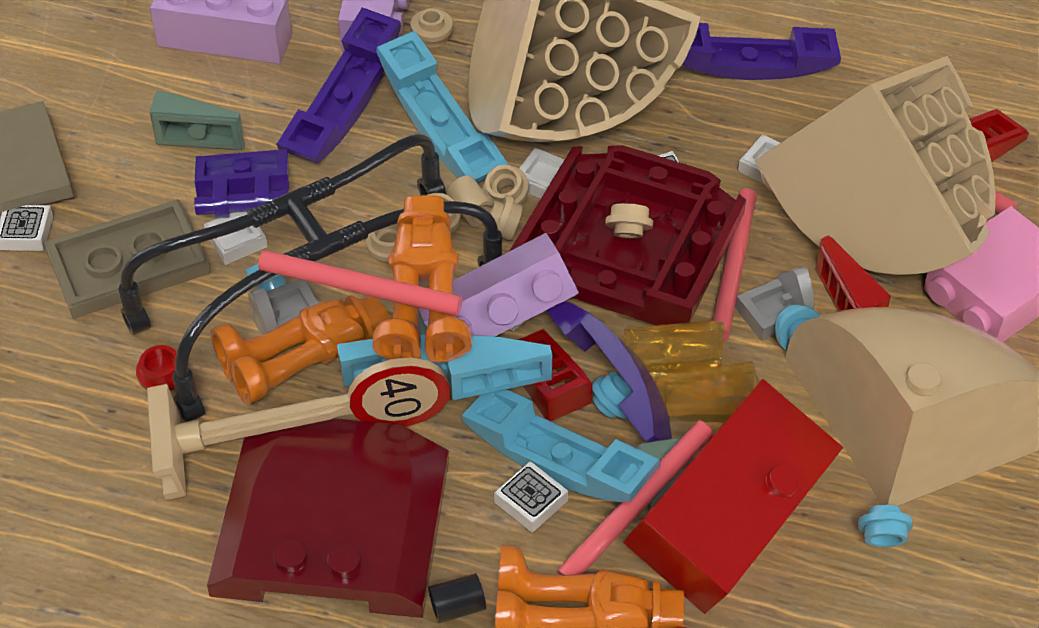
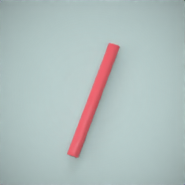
[710,188,757,341]
[258,250,462,316]
[557,420,714,575]

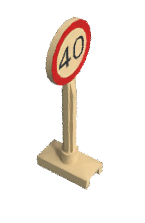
[147,357,451,500]

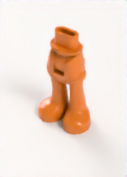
[373,195,472,363]
[210,295,390,405]
[495,545,684,628]

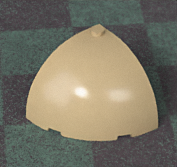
[468,0,701,142]
[755,56,996,275]
[785,307,1039,506]

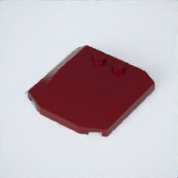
[509,145,746,328]
[207,418,449,618]

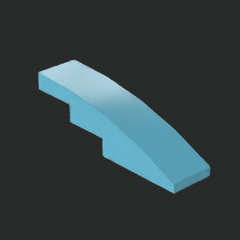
[337,334,552,401]

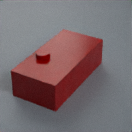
[623,379,844,614]

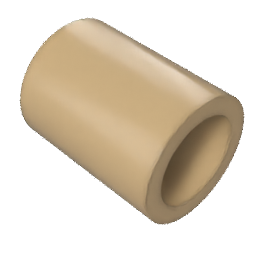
[447,176,493,227]

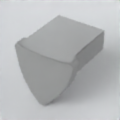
[735,266,814,341]
[248,279,319,335]

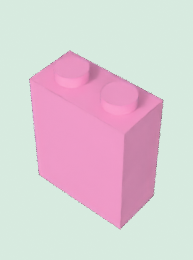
[923,206,1039,342]

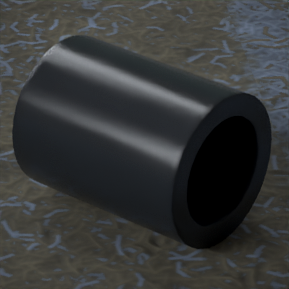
[428,573,486,624]

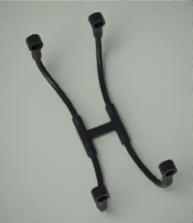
[118,134,502,422]

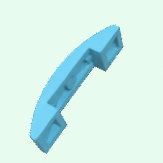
[376,31,508,183]
[462,389,660,502]

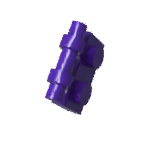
[194,149,289,218]

